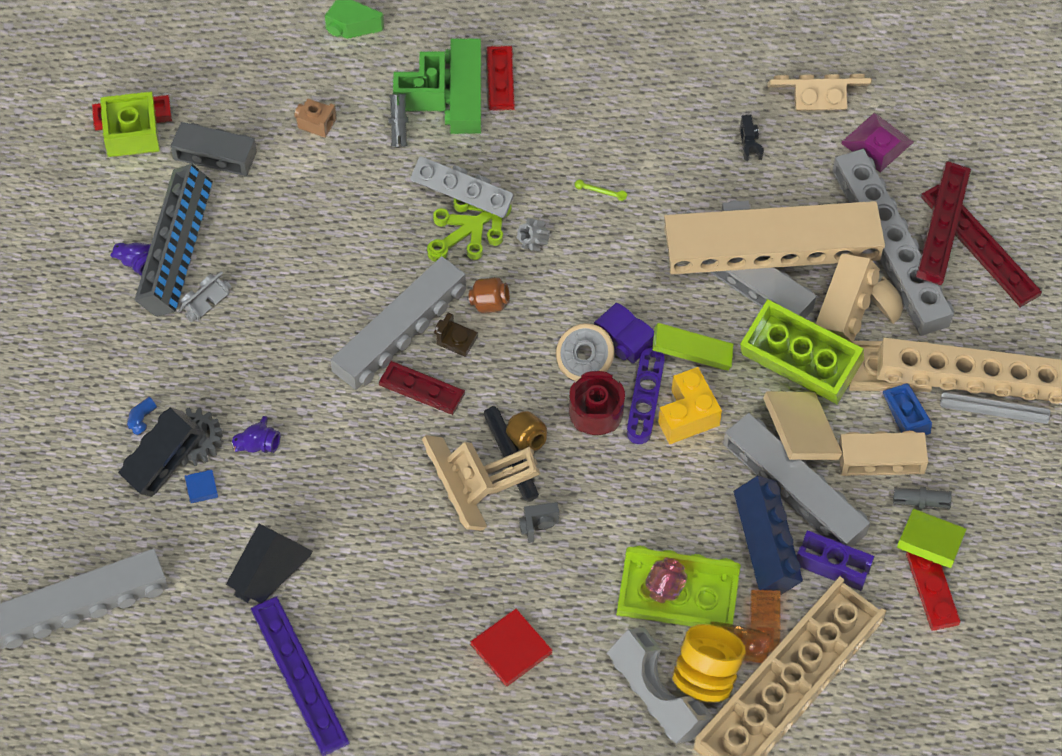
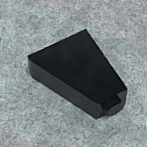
[226,523,313,604]

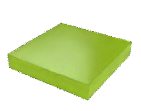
[897,508,967,568]

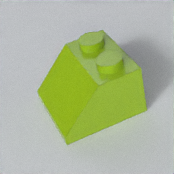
[100,91,160,157]

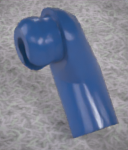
[127,397,157,435]

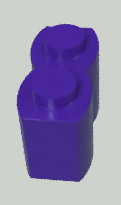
[594,303,654,364]

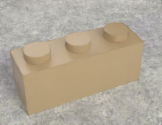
[816,254,880,343]
[838,431,928,476]

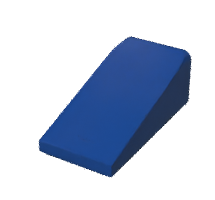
[883,383,932,435]

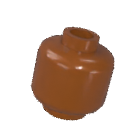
[469,277,510,313]

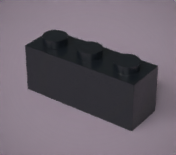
[118,407,205,497]

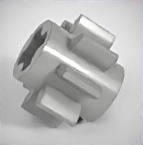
[517,218,550,251]

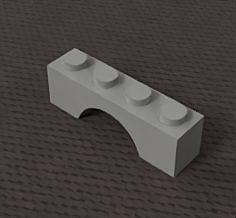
[607,627,714,744]

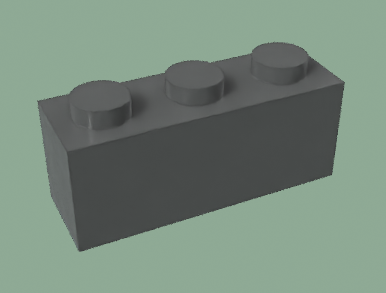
[171,122,257,177]

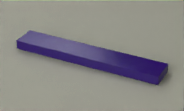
[251,596,349,756]

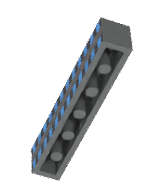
[134,164,213,317]

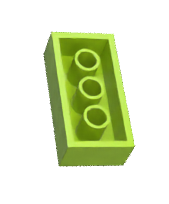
[740,299,864,405]

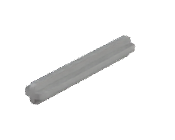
[940,391,1050,424]

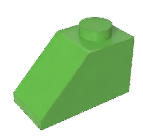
[325,0,384,39]

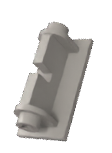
[178,271,232,322]

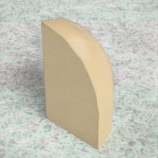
[870,276,903,324]

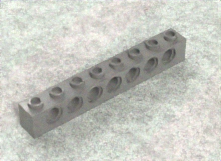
[832,149,954,336]

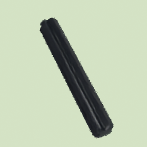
[483,406,539,502]

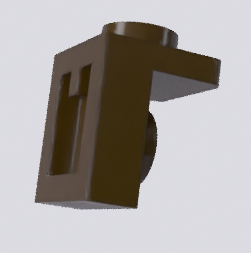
[434,312,478,357]

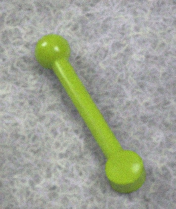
[574,179,627,201]

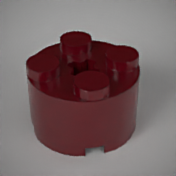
[569,371,625,435]

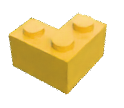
[658,367,722,444]

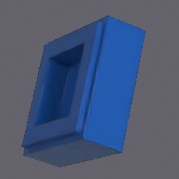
[185,470,218,504]

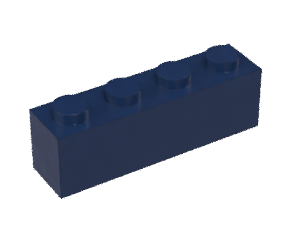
[733,475,803,596]

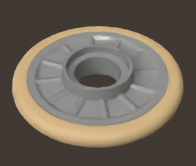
[556,323,614,381]

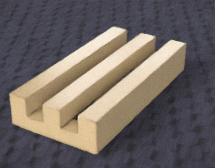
[484,447,540,495]

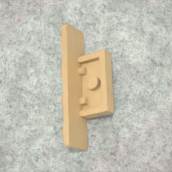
[768,74,872,111]
[422,435,494,531]

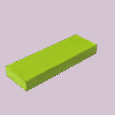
[652,323,734,370]

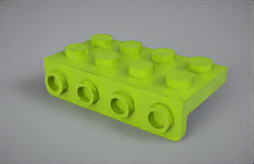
[617,546,741,632]

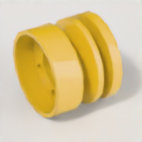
[673,624,746,702]

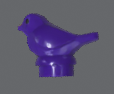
[110,242,151,276]
[232,416,281,453]

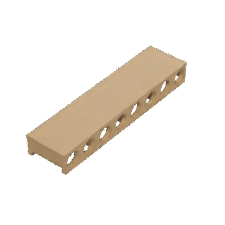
[664,201,885,274]
[693,577,886,756]

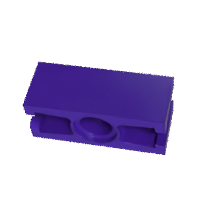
[797,530,875,591]

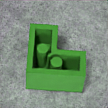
[393,52,446,111]

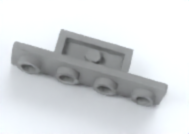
[410,157,514,218]

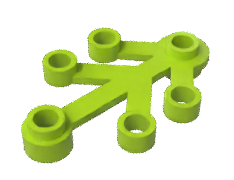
[427,198,511,262]

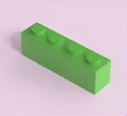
[445,39,481,134]

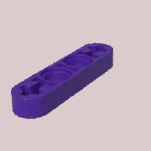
[627,348,665,444]

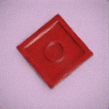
[470,609,552,687]

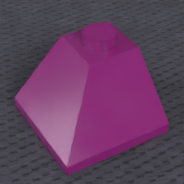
[841,113,914,172]

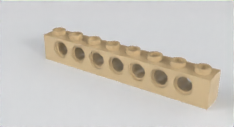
[877,338,1062,404]

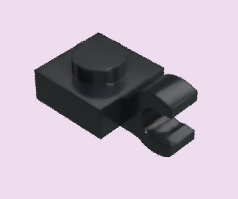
[740,114,764,161]

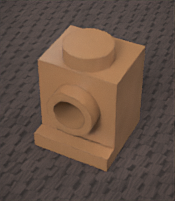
[295,98,337,138]

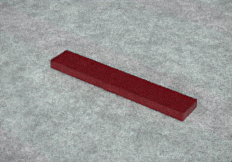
[916,161,971,285]
[921,184,1042,307]

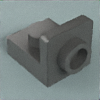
[519,502,559,543]

